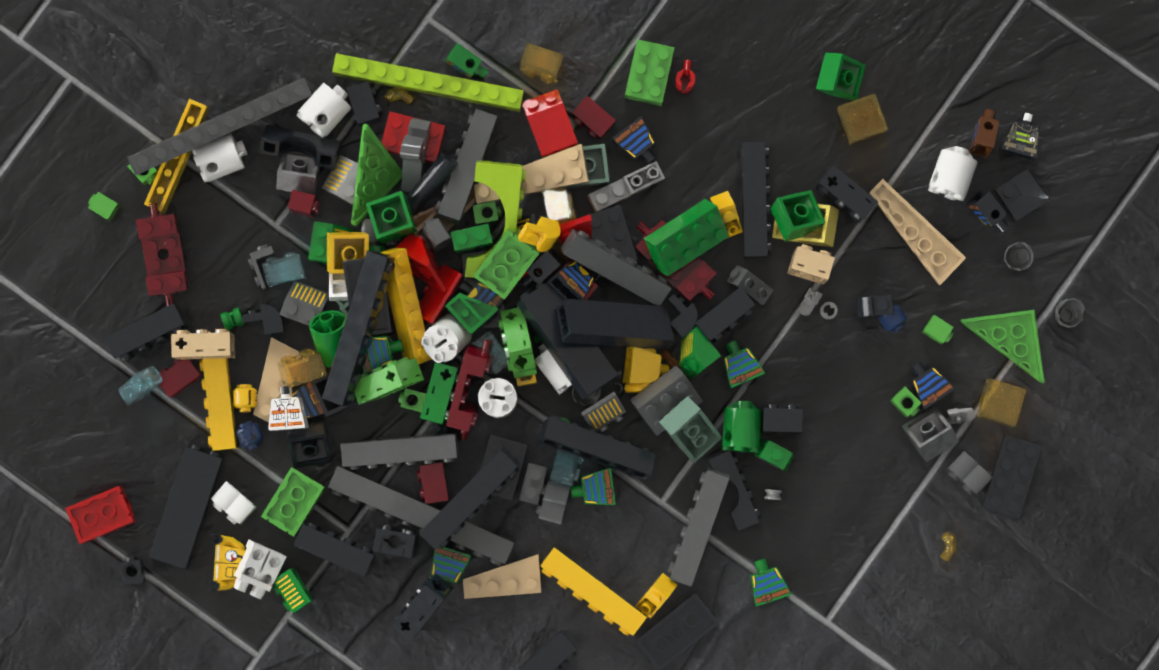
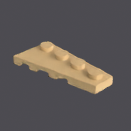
[253,338,306,422]
[463,554,541,599]

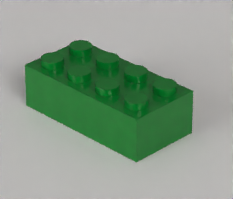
[644,199,729,276]

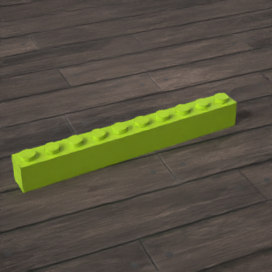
[332,53,524,112]

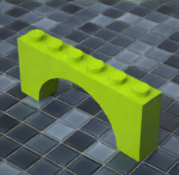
[465,160,526,278]

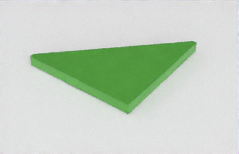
[351,123,402,227]
[961,310,1045,383]

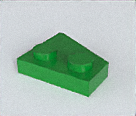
[445,293,499,335]

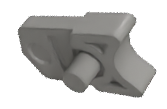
[799,288,822,316]
[947,408,976,424]

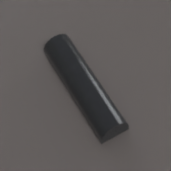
[407,153,458,216]

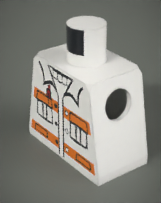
[268,386,309,431]

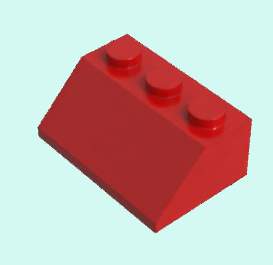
[418,264,464,326]

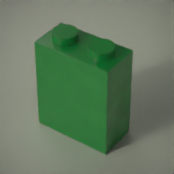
[450,224,494,255]

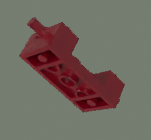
[136,203,189,307]
[635,220,717,302]
[446,339,493,440]

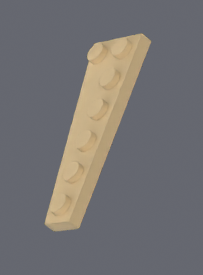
[474,144,589,204]
[869,179,966,286]

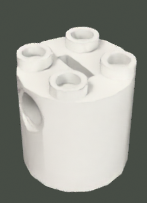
[296,83,351,138]
[192,132,248,183]
[928,146,978,201]
[421,313,472,363]
[535,344,572,395]
[478,378,518,418]

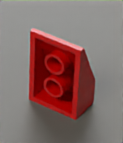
[521,90,578,158]
[395,234,447,292]

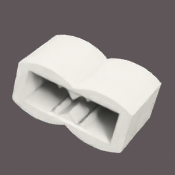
[211,482,256,524]

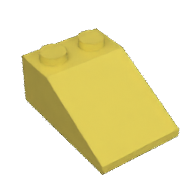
[772,204,839,247]

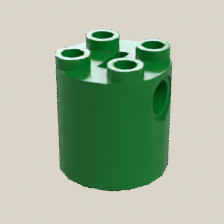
[309,310,347,367]
[722,401,763,453]

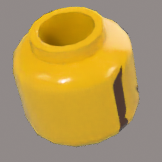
[232,384,257,413]

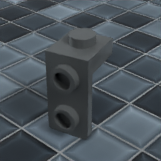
[248,244,276,291]
[727,265,773,305]

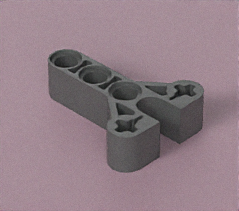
[400,118,431,193]

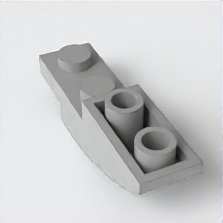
[587,161,665,212]

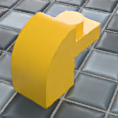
[518,216,560,252]

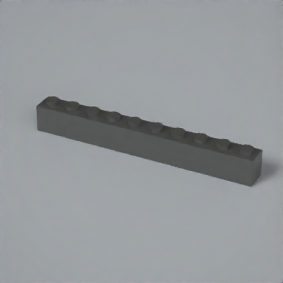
[127,78,312,175]
[328,466,514,566]

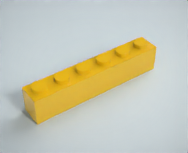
[144,99,210,214]
[380,248,432,364]
[200,358,238,451]
[540,547,647,636]

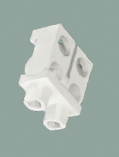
[234,540,286,599]

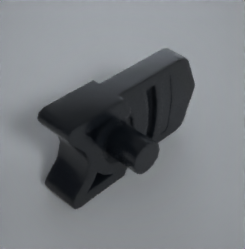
[435,424,461,441]

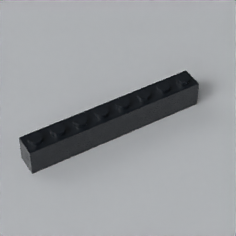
[322,251,395,406]

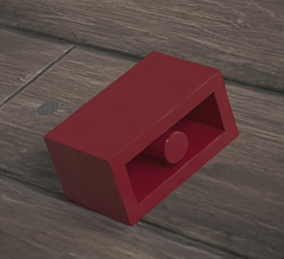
[572,96,616,140]
[288,190,320,218]
[156,359,202,399]
[417,462,449,504]

